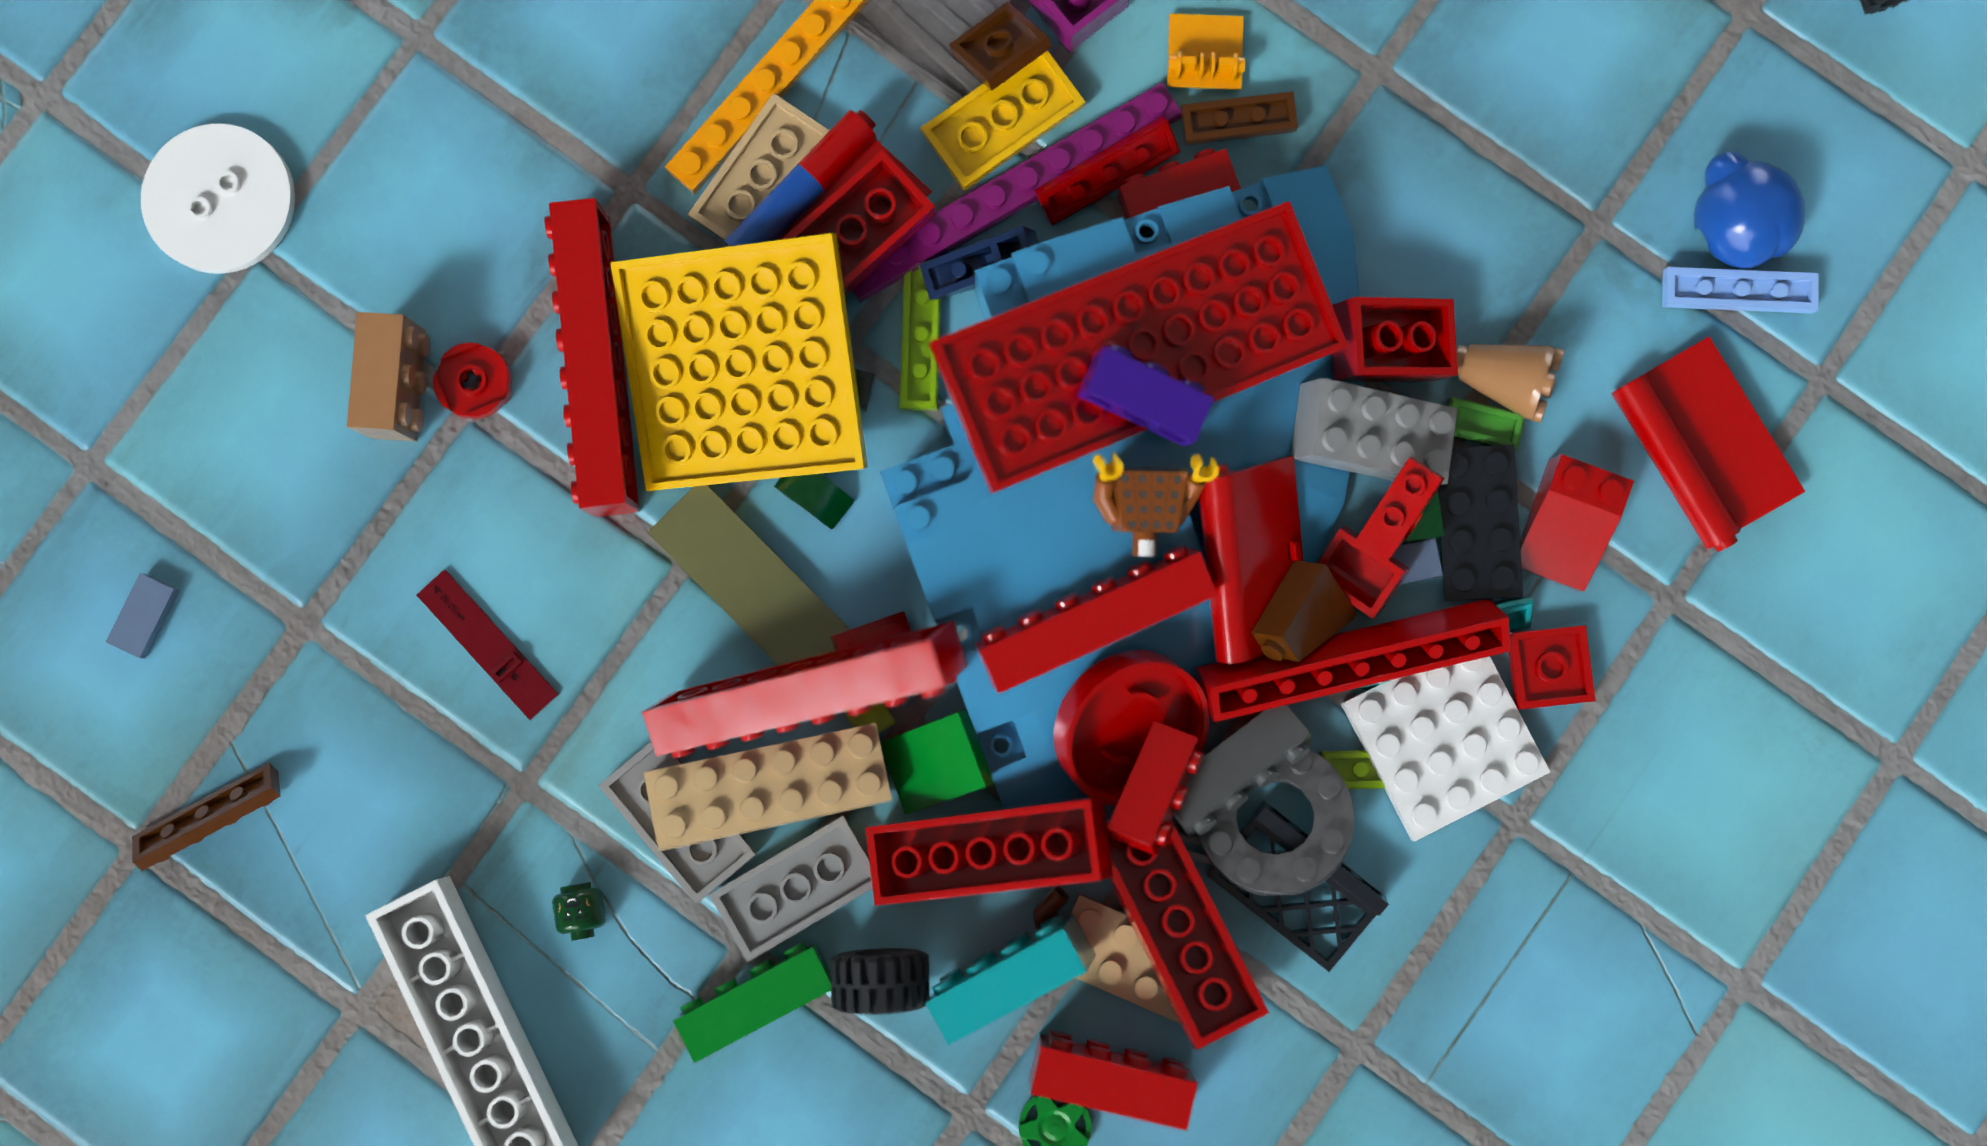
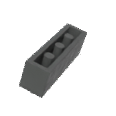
[1172,705,1311,838]

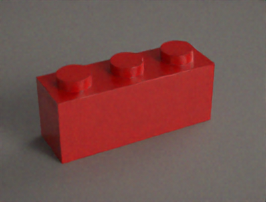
[1117,148,1241,235]
[1107,721,1204,856]

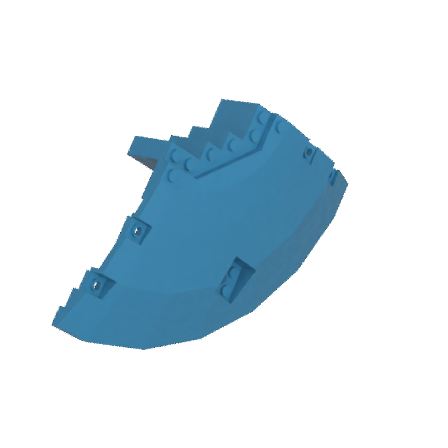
[880,165,1364,809]

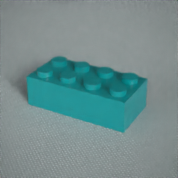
[925,914,1096,1045]

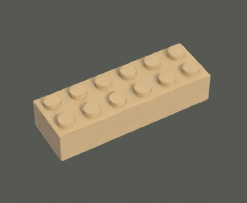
[643,723,892,851]

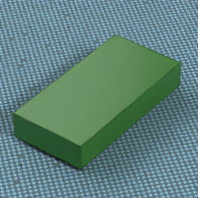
[1447,397,1525,452]

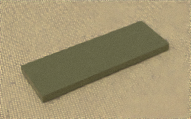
[647,485,850,665]

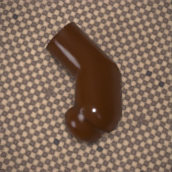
[1033,886,1069,931]

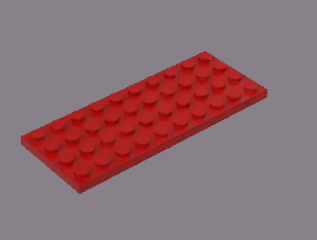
[929,201,1349,494]

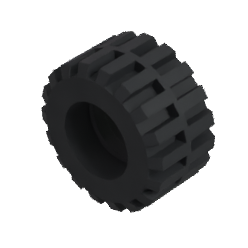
[830,948,930,1015]

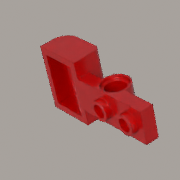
[1318,457,1445,619]

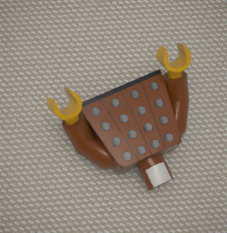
[1092,452,1219,556]

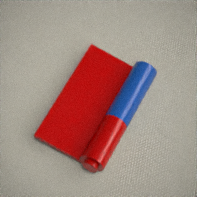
[723,110,932,247]

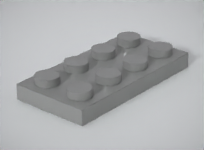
[598,742,757,905]
[709,815,872,962]

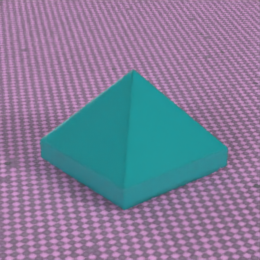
[1496,597,1534,633]

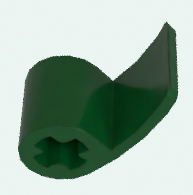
[774,473,854,529]

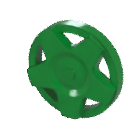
[1019,1095,1092,1146]

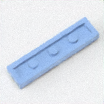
[1662,267,1819,313]

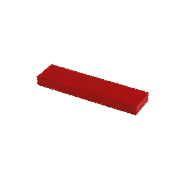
[1034,116,1180,226]

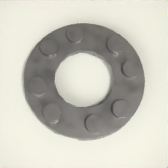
[1199,750,1354,896]

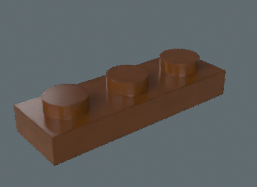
[1180,91,1298,145]

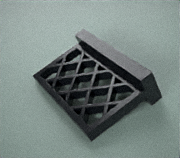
[1207,800,1389,972]

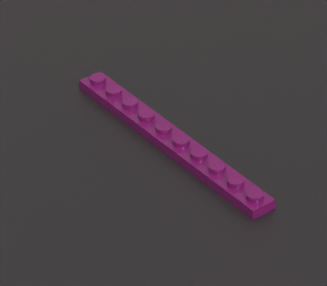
[852,82,1182,303]

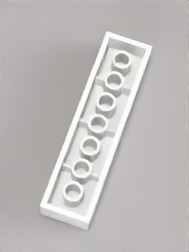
[365,876,578,1146]

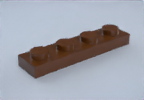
[132,762,281,871]

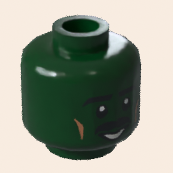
[552,882,606,941]

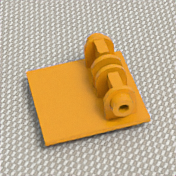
[1167,14,1245,90]

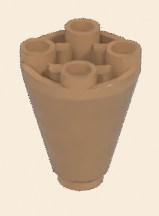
[1457,344,1565,423]

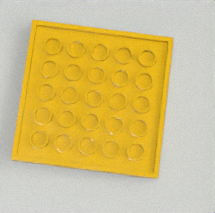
[610,233,868,491]

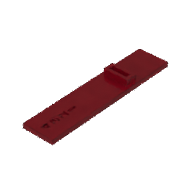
[416,569,559,720]

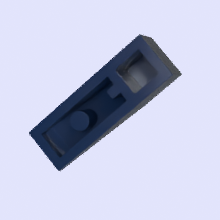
[919,226,1039,301]

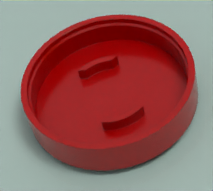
[1053,650,1209,806]

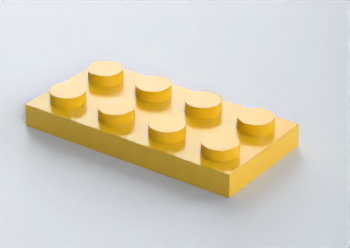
[920,50,1086,191]

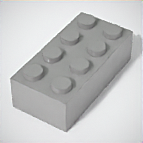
[1290,378,1457,485]

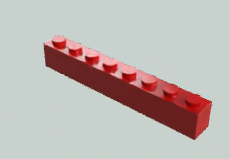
[1196,599,1510,722]

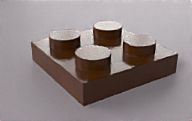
[949,2,1052,91]

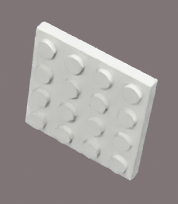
[1341,656,1550,841]

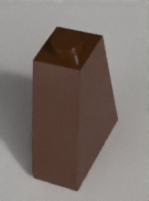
[1251,561,1357,662]

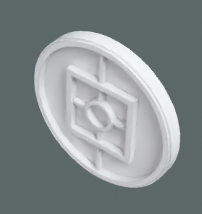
[141,124,295,274]

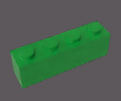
[673,941,831,1063]

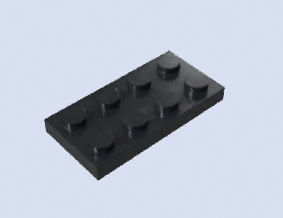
[1438,444,1523,601]

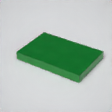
[880,709,994,815]

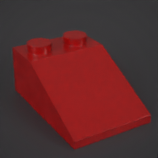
[1520,454,1634,592]

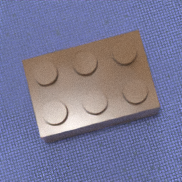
[347,312,430,442]

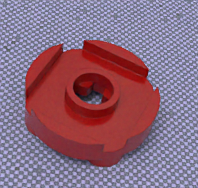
[433,342,512,419]

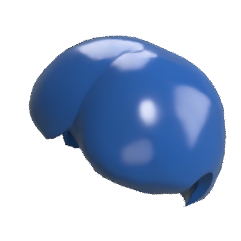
[1694,151,1806,269]

